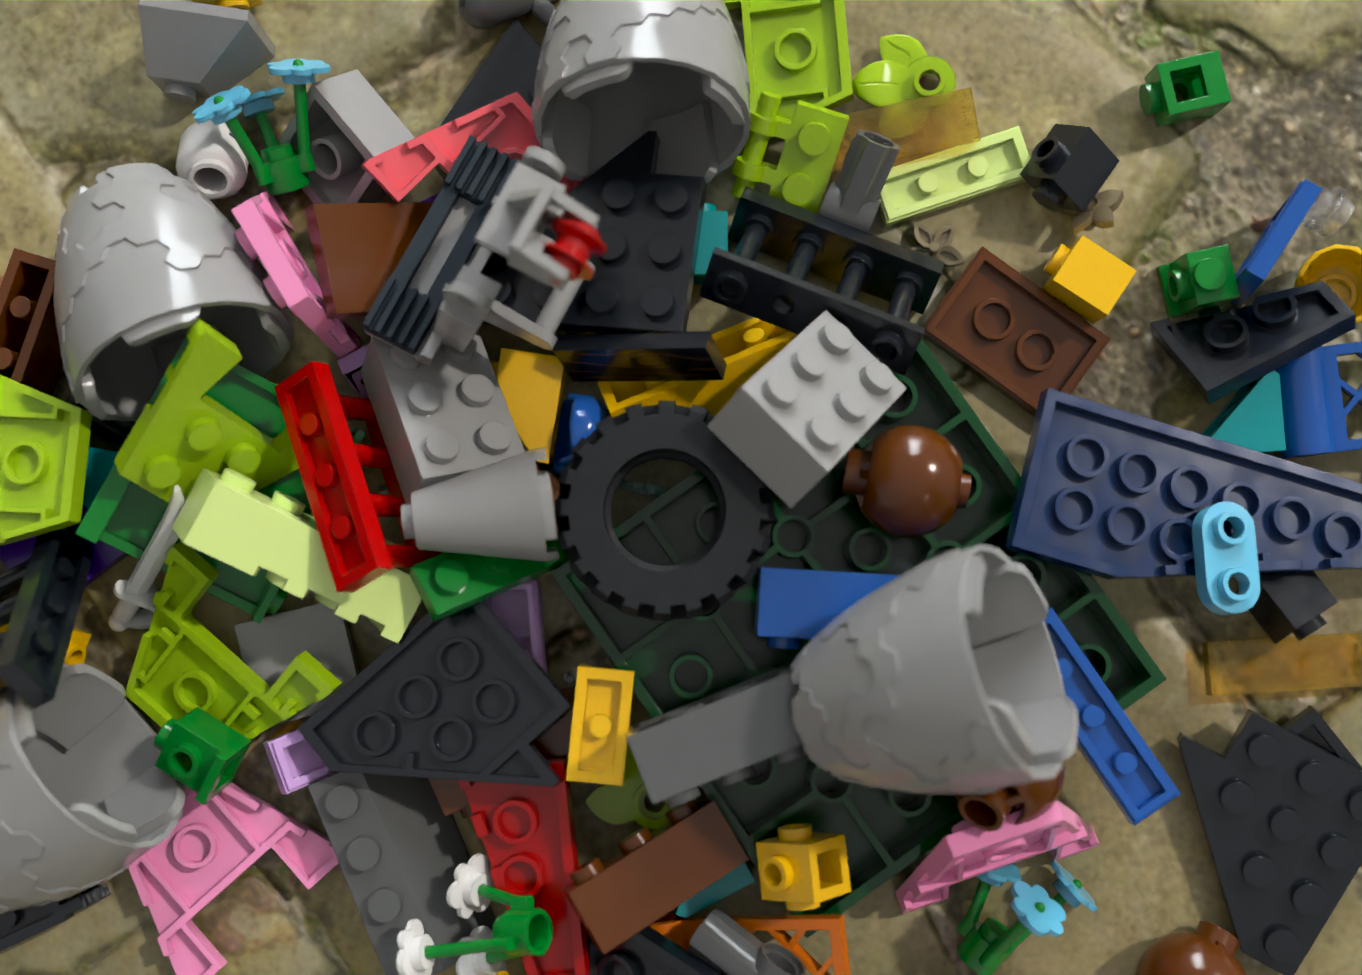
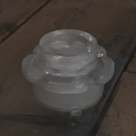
[1303,187,1355,237]

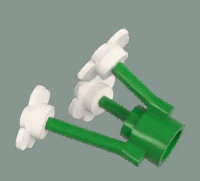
[396,853,553,975]

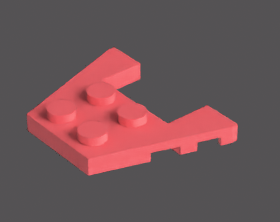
[361,91,583,202]

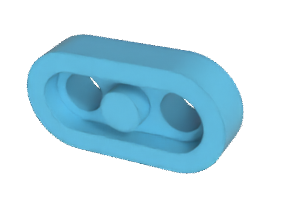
[1192,501,1260,616]

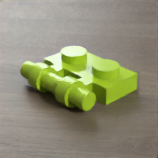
[731,91,849,214]

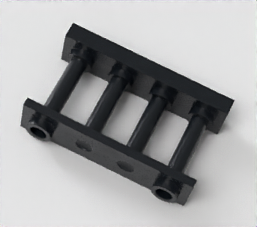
[699,186,945,376]
[0,526,94,709]

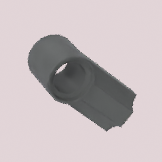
[818,129,901,233]
[687,908,806,975]

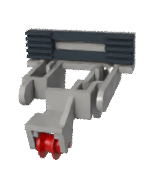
[362,135,607,366]

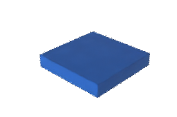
[1229,179,1323,308]

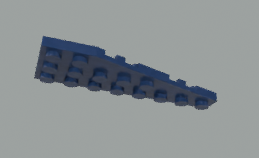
[1005,388,1362,580]

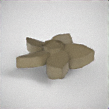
[1060,189,1124,234]
[910,223,965,267]

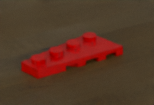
[457,758,591,975]

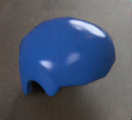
[553,393,610,474]

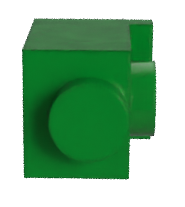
[1139,50,1232,127]
[1156,244,1240,318]
[153,707,252,805]

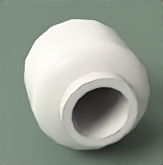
[175,120,249,200]

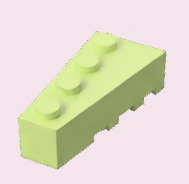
[172,468,422,644]

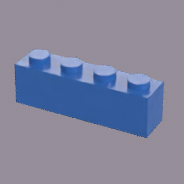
[754,567,900,649]

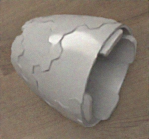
[532,0,751,183]
[53,163,295,421]
[790,544,1078,794]
[0,663,185,914]

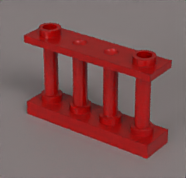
[274,361,444,593]

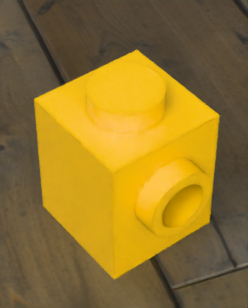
[1041,235,1137,324]

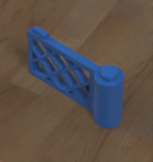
[1275,341,1362,459]

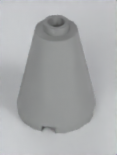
[401,447,559,562]

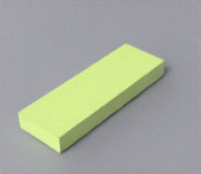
[878,126,1030,227]

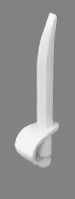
[108,485,185,632]

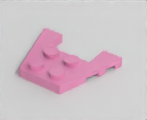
[231,190,363,359]
[128,782,339,975]
[895,800,1100,914]

